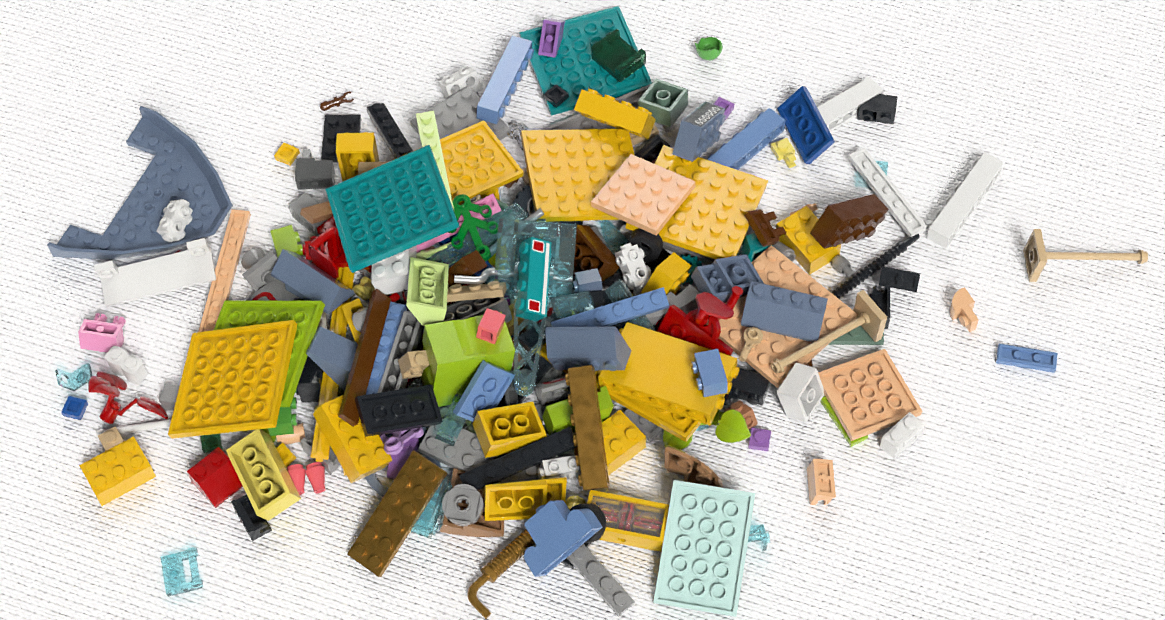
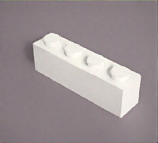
[817,77,884,132]

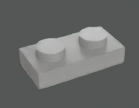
[624,409,664,442]

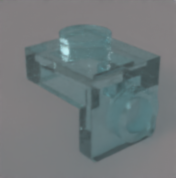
[748,524,770,551]

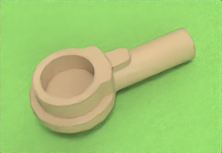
[738,327,763,362]

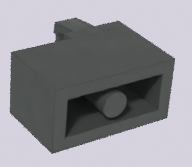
[295,149,335,190]

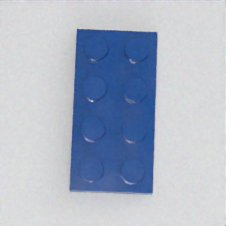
[777,86,835,165]

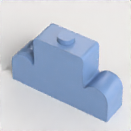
[524,500,603,577]

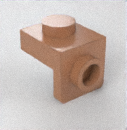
[724,400,758,430]

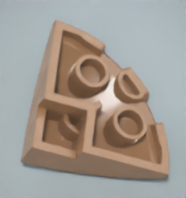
[665,446,723,488]
[439,468,504,537]

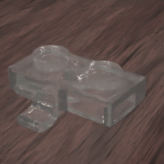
[506,120,528,151]

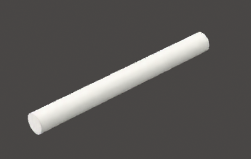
[96,419,171,438]

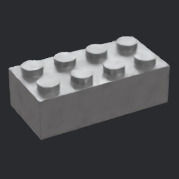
[444,297,512,323]

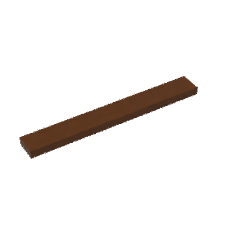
[338,289,391,426]

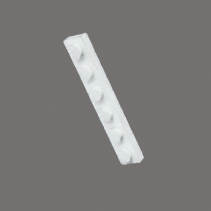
[848,147,927,237]

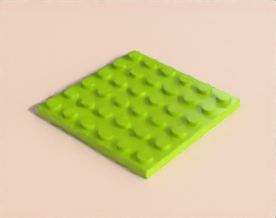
[214,300,325,407]

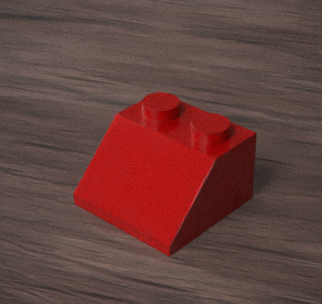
[187,447,243,508]

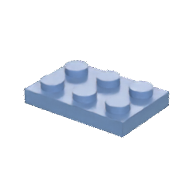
[453,360,515,422]

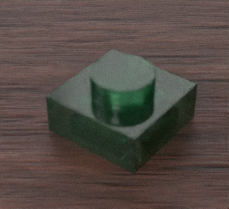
[200,433,223,453]

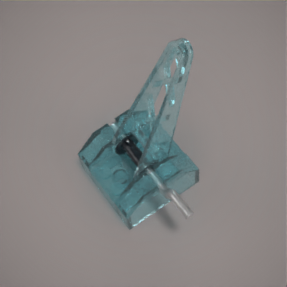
[454,218,577,396]

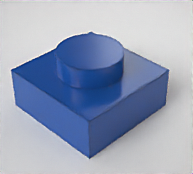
[61,396,88,420]

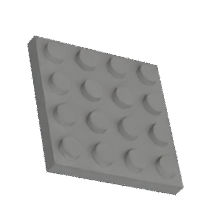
[410,86,511,140]

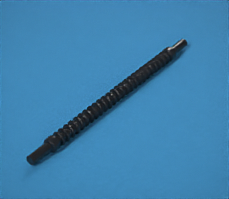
[832,234,920,299]

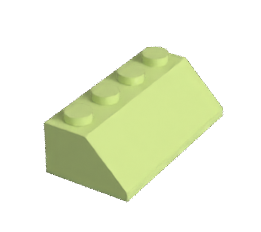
[406,257,449,326]

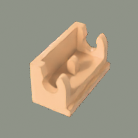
[807,458,836,505]

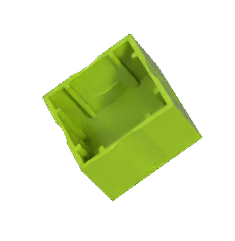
[420,312,515,407]

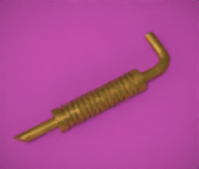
[467,529,536,619]

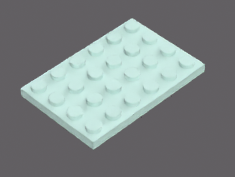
[653,480,755,617]

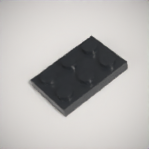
[321,114,362,163]

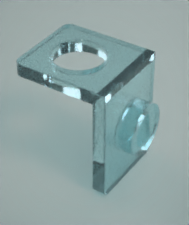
[55,363,93,392]

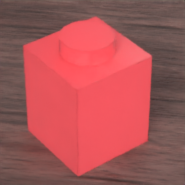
[476,308,506,344]

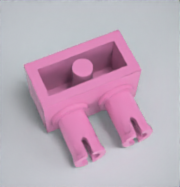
[78,313,126,353]

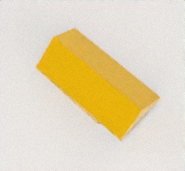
[483,477,567,521]

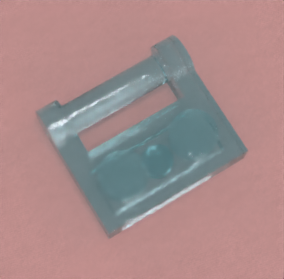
[160,547,203,597]

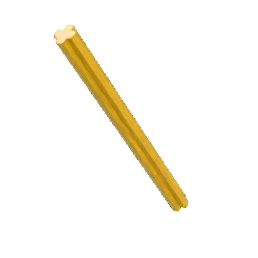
[310,267,355,462]

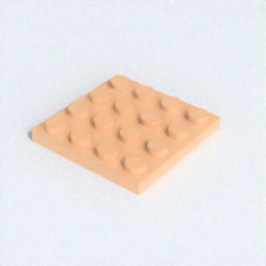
[591,154,695,236]
[818,349,923,441]

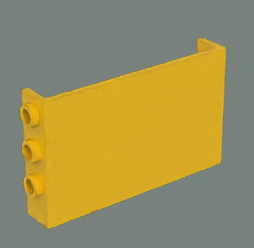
[598,322,740,426]

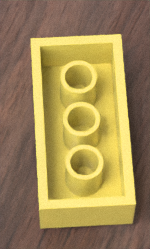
[226,429,301,521]

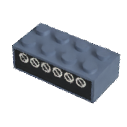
[672,101,726,162]

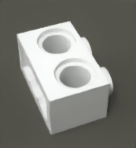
[438,66,483,99]

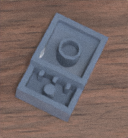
[691,255,764,303]

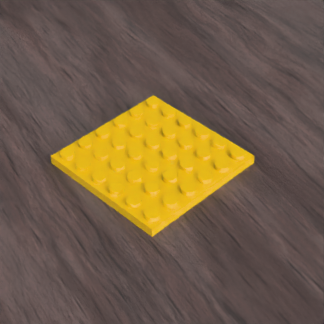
[520,129,635,222]
[625,145,768,259]
[168,320,298,439]

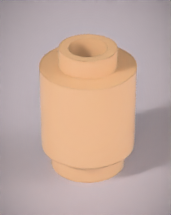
[276,423,306,445]

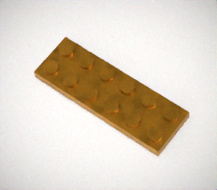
[347,450,447,577]

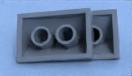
[271,249,355,315]

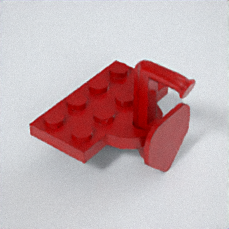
[309,216,372,279]
[657,286,743,356]

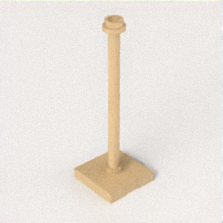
[1023,229,1148,282]
[771,290,887,373]

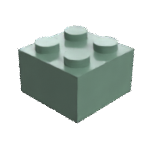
[638,78,688,127]

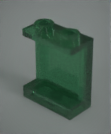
[591,29,646,82]

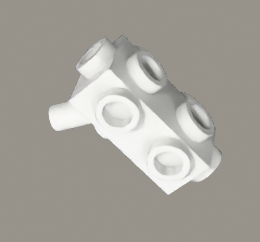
[157,199,193,242]
[615,243,651,290]
[537,455,581,480]

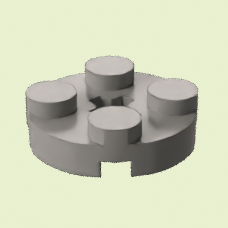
[442,484,484,526]

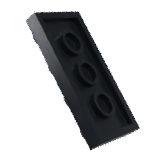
[355,384,443,437]

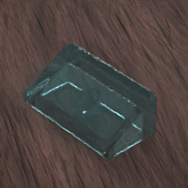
[550,291,594,318]

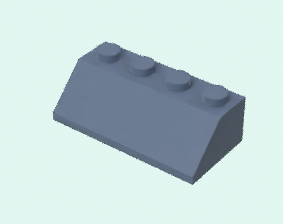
[741,281,828,342]
[545,327,631,371]

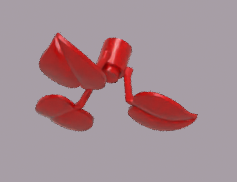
[88,371,168,424]

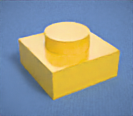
[274,142,300,166]
[276,442,297,467]

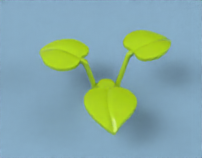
[663,409,751,450]

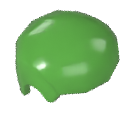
[695,37,723,61]

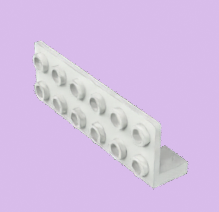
[94,238,216,307]

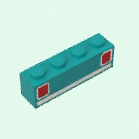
[515,237,552,322]

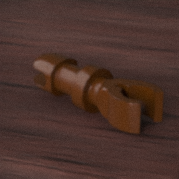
[320,91,354,111]

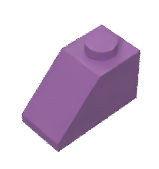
[538,18,565,58]
[386,433,419,480]

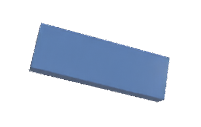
[996,343,1058,373]

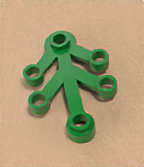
[448,194,499,261]

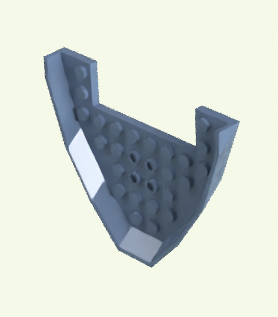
[47,106,233,260]

